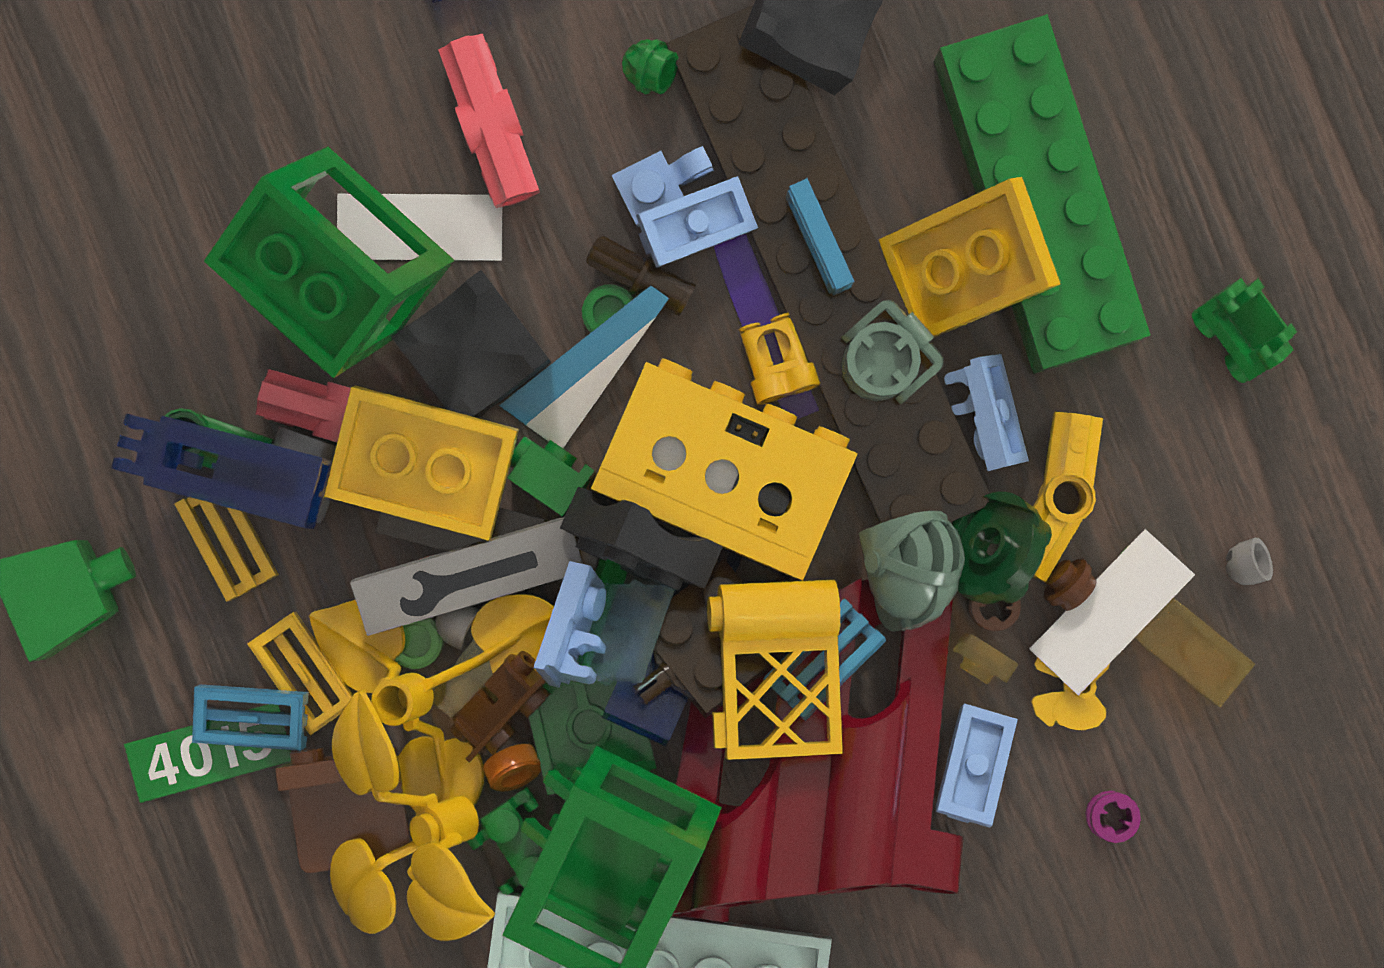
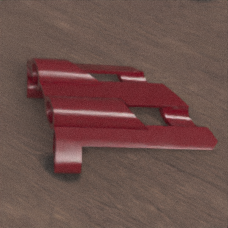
[671,578,964,924]

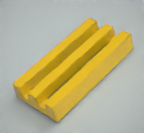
[174,477,279,602]
[247,612,353,735]

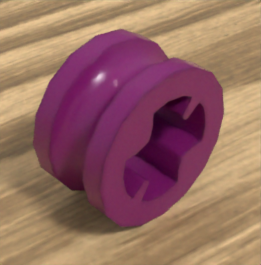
[1085,791,1141,843]

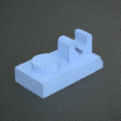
[636,176,758,268]
[944,354,1029,471]
[534,561,606,688]
[935,703,1018,828]

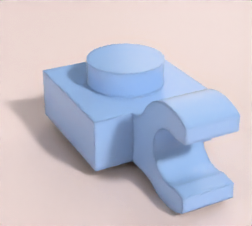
[612,146,714,227]

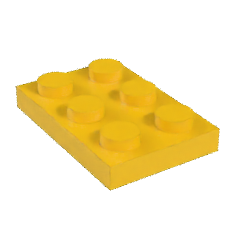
[878,177,1061,338]
[324,386,519,541]

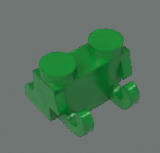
[1192,278,1298,383]
[467,786,543,895]

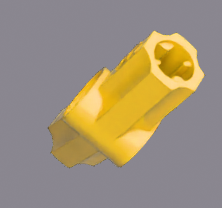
[1033,412,1103,583]

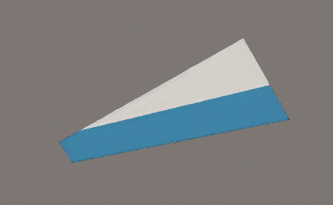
[499,286,669,448]

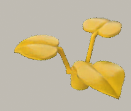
[309,594,554,813]
[330,690,495,941]

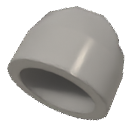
[1226,538,1273,585]
[435,606,479,651]

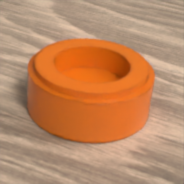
[483,744,541,792]

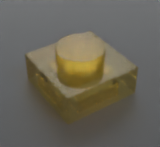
[953,632,1018,685]

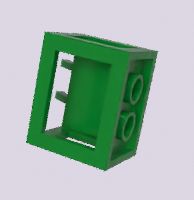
[204,147,454,378]
[502,746,722,968]

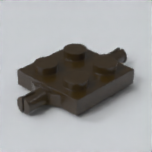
[631,559,792,719]

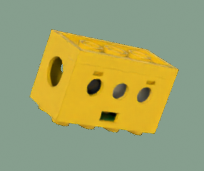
[591,358,858,581]

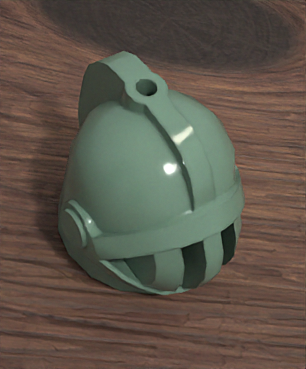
[858,511,965,631]

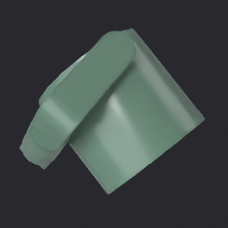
[841,300,944,405]

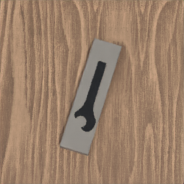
[350,516,583,636]

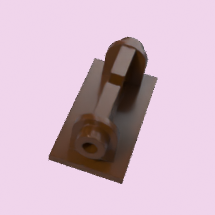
[450,651,551,762]

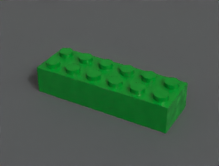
[933,14,1151,375]

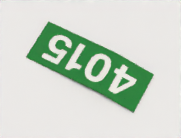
[124,704,291,803]

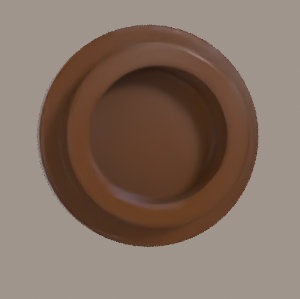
[1044,559,1097,611]

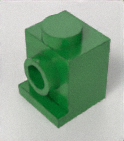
[507,436,597,517]

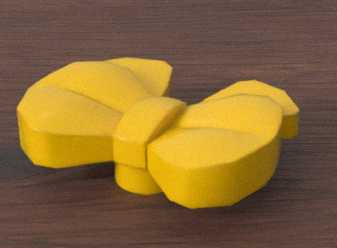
[1031,657,1110,730]

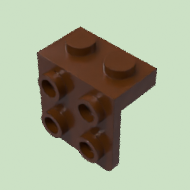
[275,746,411,873]

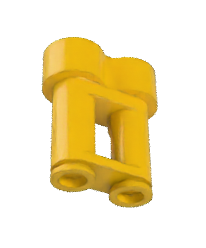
[739,313,820,405]

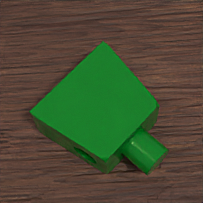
[0,540,136,662]

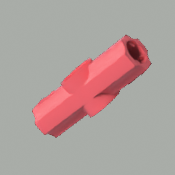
[438,34,540,208]
[256,369,351,443]

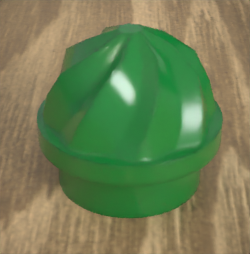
[622,39,679,95]

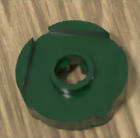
[952,491,1052,604]

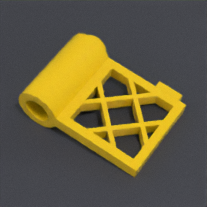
[707,580,842,760]

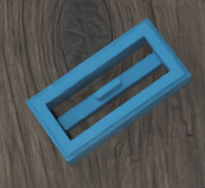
[786,178,855,296]
[764,598,886,721]
[192,684,309,751]

